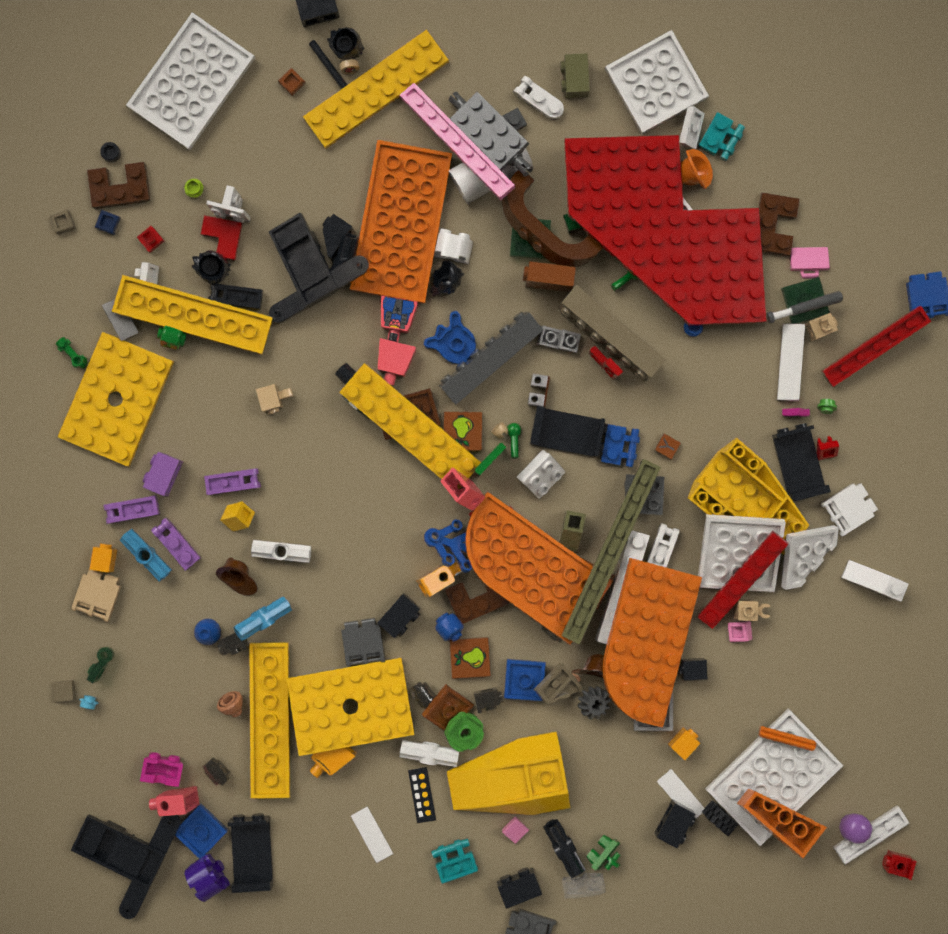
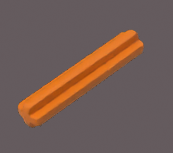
[759,726,816,751]

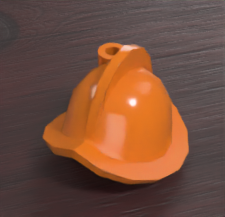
[681,149,713,189]

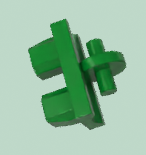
[586,835,621,871]

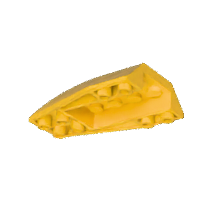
[688,438,810,555]
[447,731,571,815]

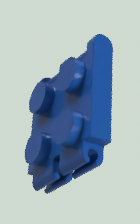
[906,271,948,318]

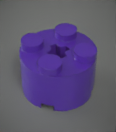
[185,853,230,902]

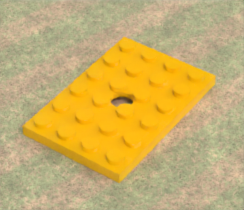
[58,332,174,467]
[287,658,414,756]

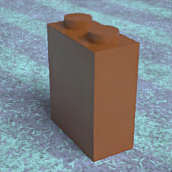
[523,261,576,293]

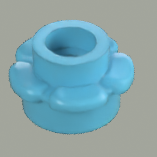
[79,695,98,710]

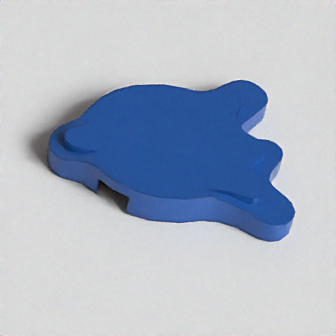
[424,311,476,364]

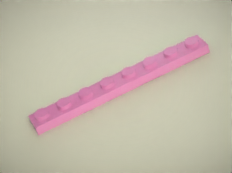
[400,83,515,201]

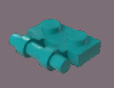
[698,112,745,161]
[431,838,478,884]

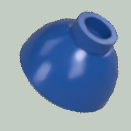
[194,619,221,645]

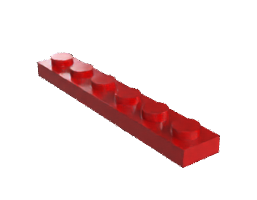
[821,306,932,387]
[698,531,789,629]

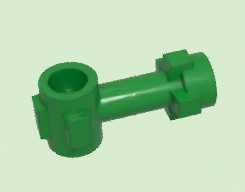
[56,337,88,368]

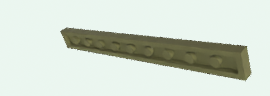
[561,459,661,644]

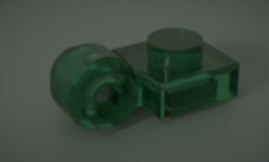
[86,647,114,684]

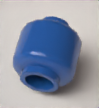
[435,612,464,642]

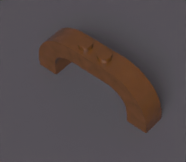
[502,170,603,267]

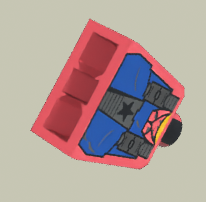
[381,296,418,342]

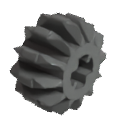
[578,686,611,720]

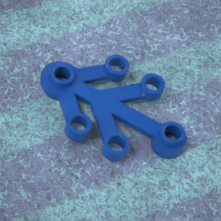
[424,519,472,573]

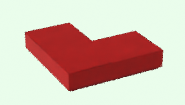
[201,215,243,261]
[588,345,623,379]

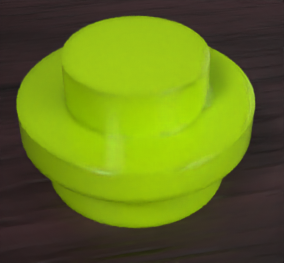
[184,179,204,198]

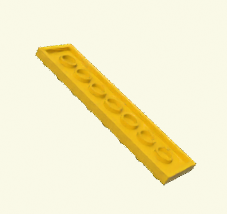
[303,29,449,149]
[112,275,273,355]
[339,363,481,489]
[249,642,290,798]

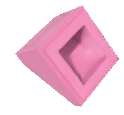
[728,621,752,642]
[502,816,529,844]

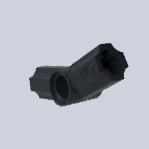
[330,233,359,271]
[543,819,586,879]

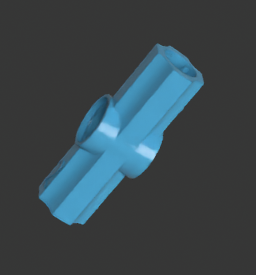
[119,529,172,582]
[233,596,292,641]

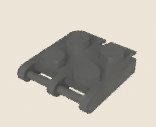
[341,618,385,667]
[505,909,557,934]

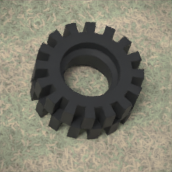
[702,800,739,837]

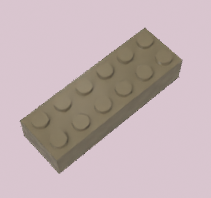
[559,285,666,381]

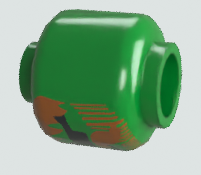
[157,326,187,350]

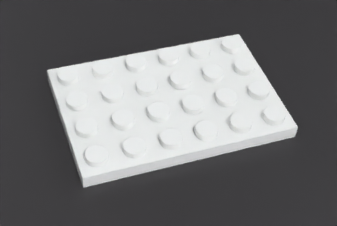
[126,13,255,150]
[705,709,843,846]

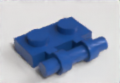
[601,424,640,467]

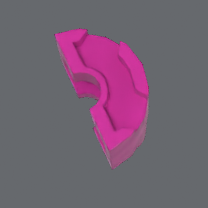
[140,752,183,787]

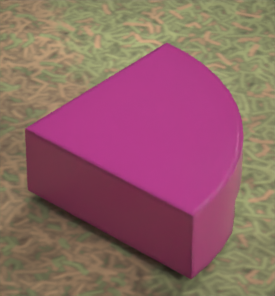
[782,408,810,417]

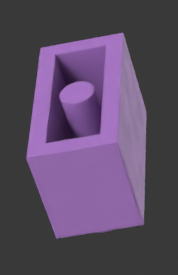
[143,452,183,496]

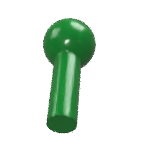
[611,270,638,291]
[507,423,522,459]

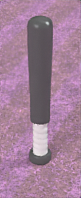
[766,291,843,323]

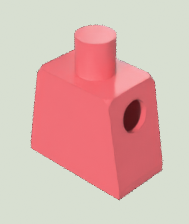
[378,338,416,386]
[440,467,485,511]
[149,786,199,816]

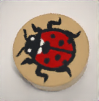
[340,59,360,74]

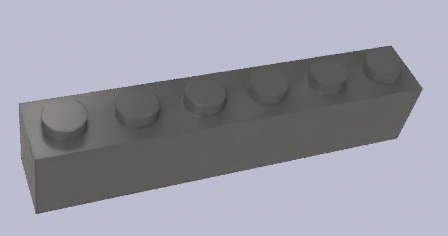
[439,311,543,405]

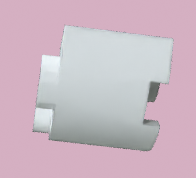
[434,229,473,264]

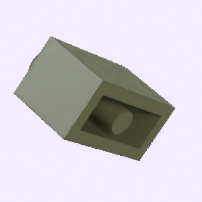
[560,53,590,98]

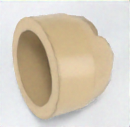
[491,422,508,439]

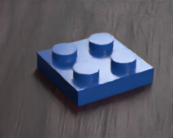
[504,659,546,701]
[175,804,228,859]

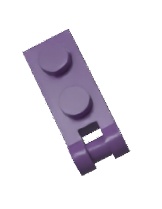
[204,468,261,495]
[103,496,160,524]
[151,517,201,571]

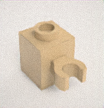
[805,313,838,341]
[256,384,293,415]
[734,599,770,621]

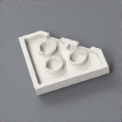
[781,525,839,590]

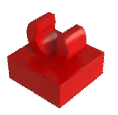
[137,225,165,253]
[816,436,839,460]

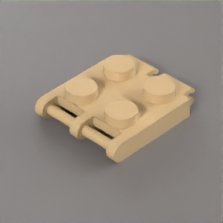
[71,570,121,622]

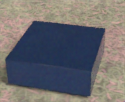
[95,210,121,235]

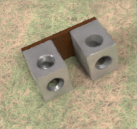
[528,374,550,407]

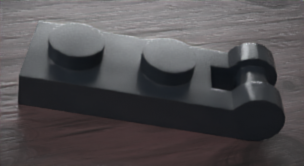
[208,284,263,310]

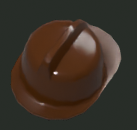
[216,557,258,596]
[572,654,604,678]

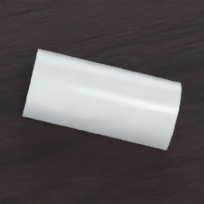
[449,148,533,204]

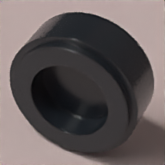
[100,142,121,162]

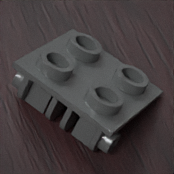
[624,474,665,515]

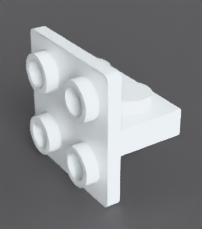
[206,185,250,223]
[517,450,565,499]

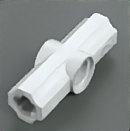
[251,540,311,563]
[399,740,459,767]

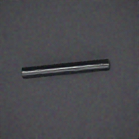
[309,40,347,89]

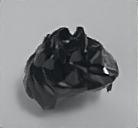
[327,27,365,60]
[191,250,231,284]
[430,260,464,297]

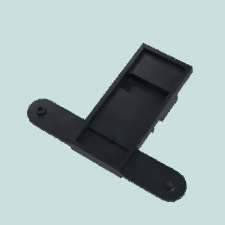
[268,213,369,323]
[71,814,181,919]

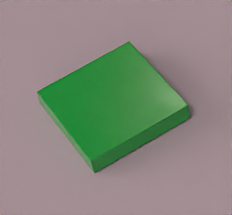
[475,443,506,476]

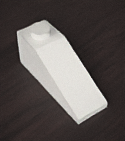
[841,560,909,602]

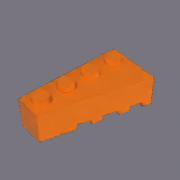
[736,788,827,858]

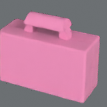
[790,247,830,279]

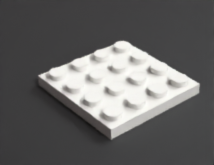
[605,30,709,134]
[698,514,786,592]

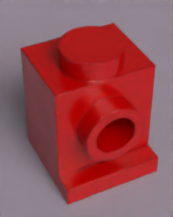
[882,850,917,880]

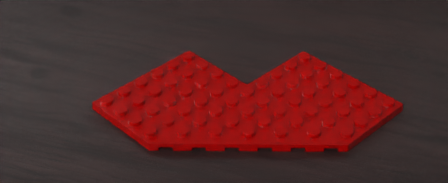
[564,135,766,326]

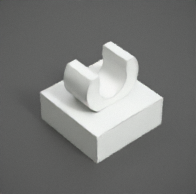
[134,262,159,284]

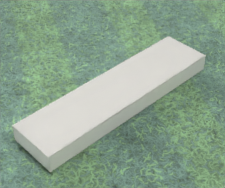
[833,806,909,864]

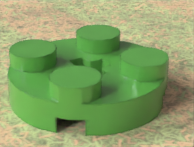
[444,712,484,752]

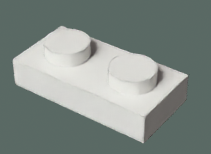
[679,106,705,150]

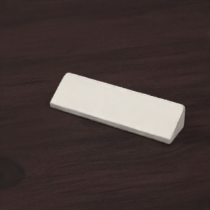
[777,324,805,401]

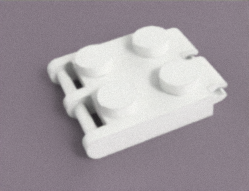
[821,483,878,536]

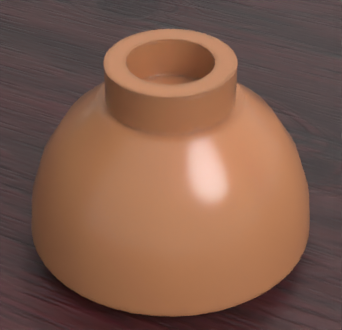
[217,691,243,717]

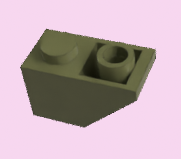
[559,510,586,551]

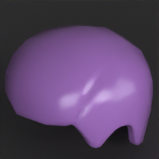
[839,813,873,844]

